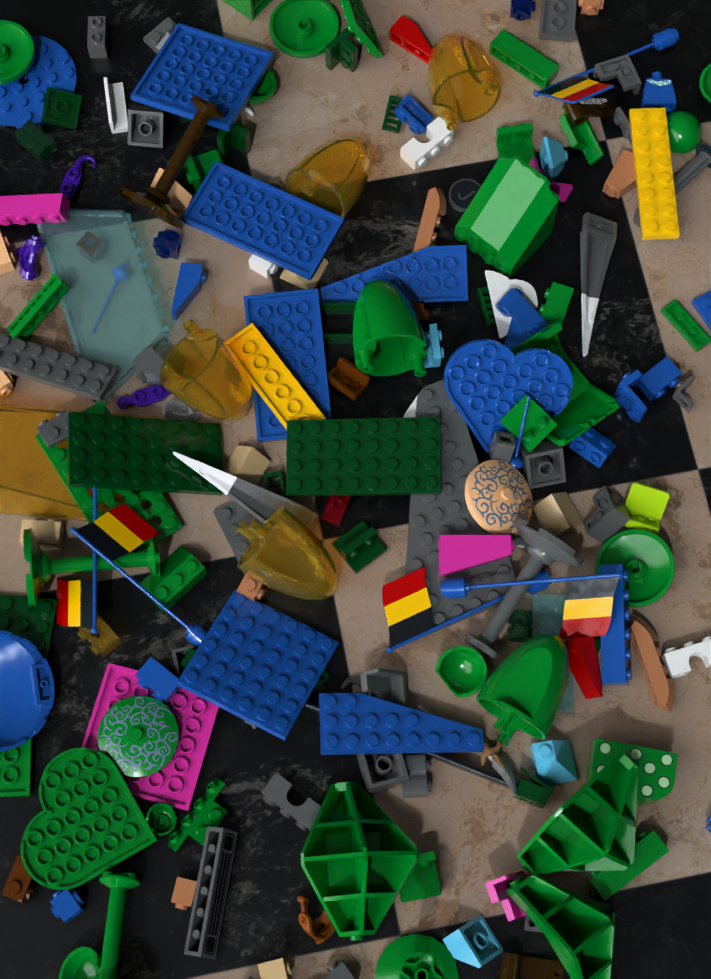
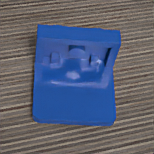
[614,369,647,423]

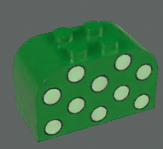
[586,738,678,806]

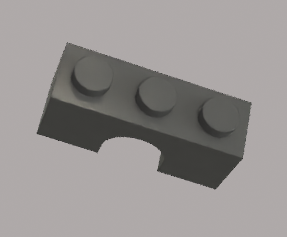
[261,772,321,831]

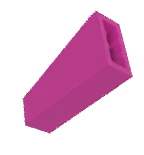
[438,535,514,577]

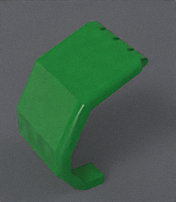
[511,322,619,447]

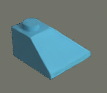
[539,137,568,182]
[530,740,578,787]
[442,914,504,968]

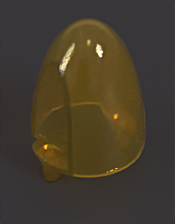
[428,33,501,131]
[286,136,372,218]
[160,319,253,421]
[236,506,339,601]

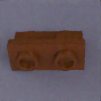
[1,855,35,904]

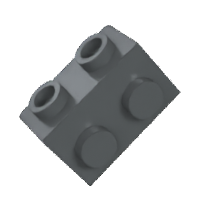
[37,409,72,449]

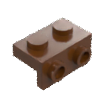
[327,357,371,401]

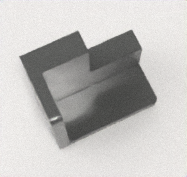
[593,54,642,95]
[583,486,630,544]
[360,668,408,707]

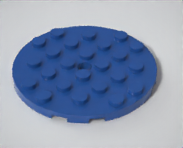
[0,34,78,129]

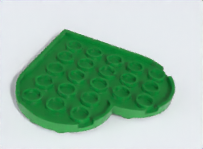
[21,748,157,890]

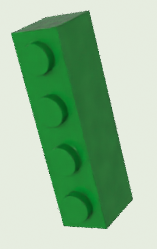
[489,29,559,89]
[587,830,670,902]

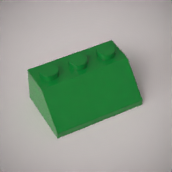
[140,546,207,613]

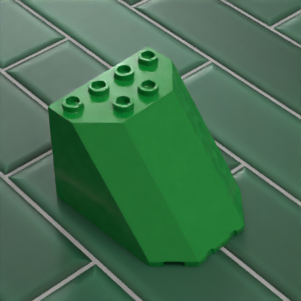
[454,155,560,279]

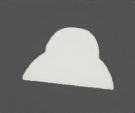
[485,270,538,338]

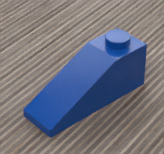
[171,262,207,320]

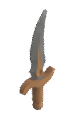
[481,740,516,796]

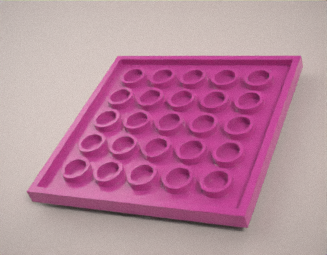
[81,663,220,811]

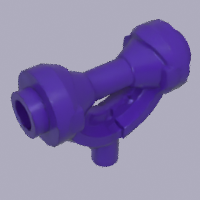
[16,235,45,281]

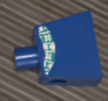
[640,71,677,113]

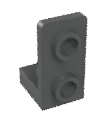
[613,106,632,144]

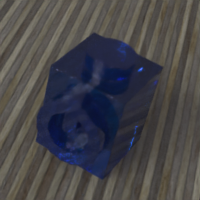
[510,0,536,21]
[153,230,182,259]

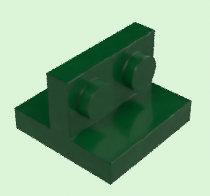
[325,27,358,72]
[216,113,251,157]
[332,521,386,574]

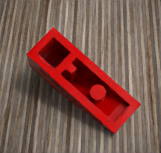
[389,15,434,66]
[564,637,603,699]

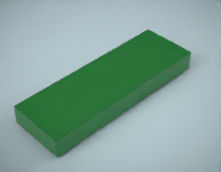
[661,299,711,353]

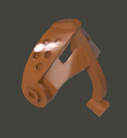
[297,894,335,944]

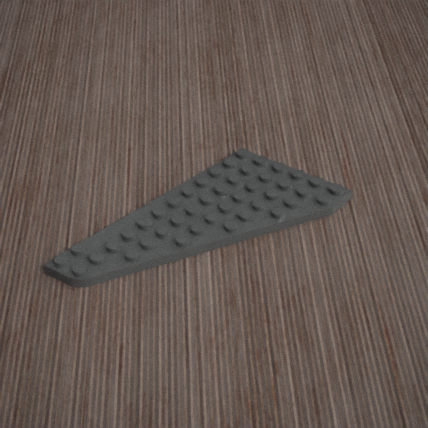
[405,379,516,639]

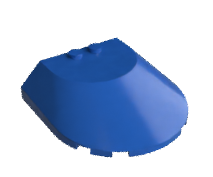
[0,630,55,752]

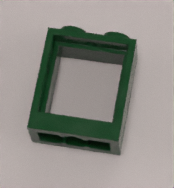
[319,302,356,344]

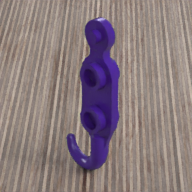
[60,155,97,200]
[117,385,187,410]

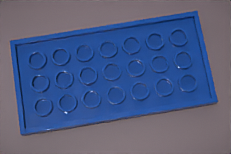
[181,161,345,281]
[244,288,332,443]

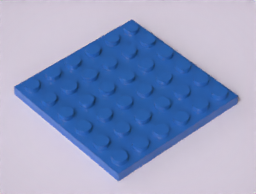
[131,23,274,132]
[177,589,339,741]

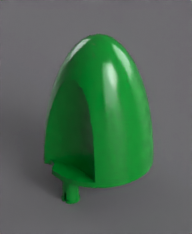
[353,279,427,377]
[476,633,569,746]

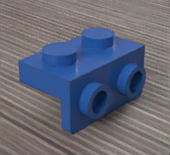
[393,94,433,135]
[569,427,617,468]

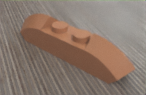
[413,187,446,253]
[630,616,675,712]

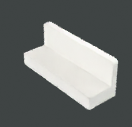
[103,77,128,134]

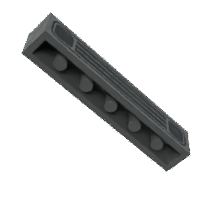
[184,826,238,960]

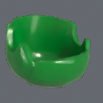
[146,802,177,836]

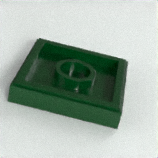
[41,87,82,130]

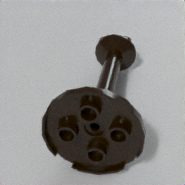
[118,95,225,229]

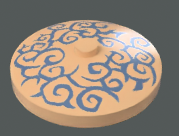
[465,460,533,535]

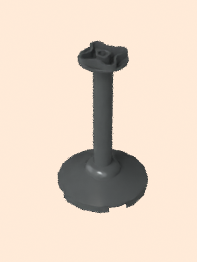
[465,518,584,659]

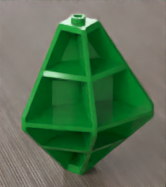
[516,750,639,876]
[300,782,419,941]
[505,874,615,979]

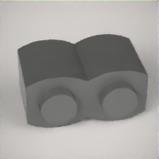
[402,754,431,798]

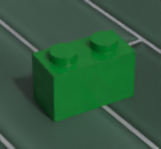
[539,282,574,326]

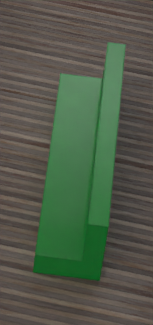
[7,273,71,341]

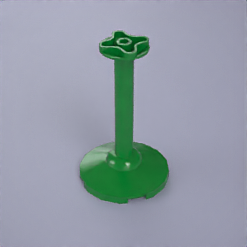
[23,528,160,607]
[99,871,141,979]
[374,934,459,979]

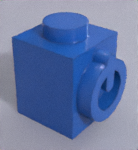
[50,888,85,923]

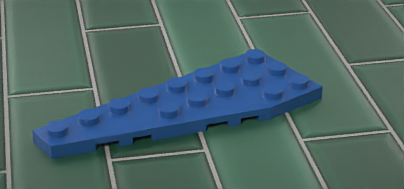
[320,245,468,303]
[319,693,484,755]

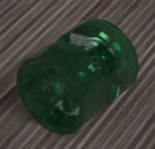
[507,609,533,642]

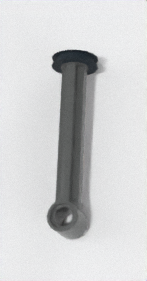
[633,144,711,227]

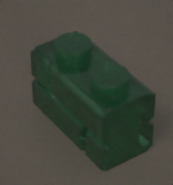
[14,120,57,163]

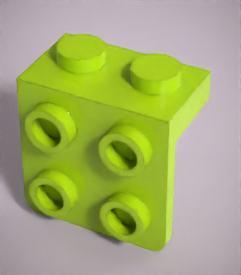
[624,482,670,535]

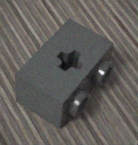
[87,16,109,58]

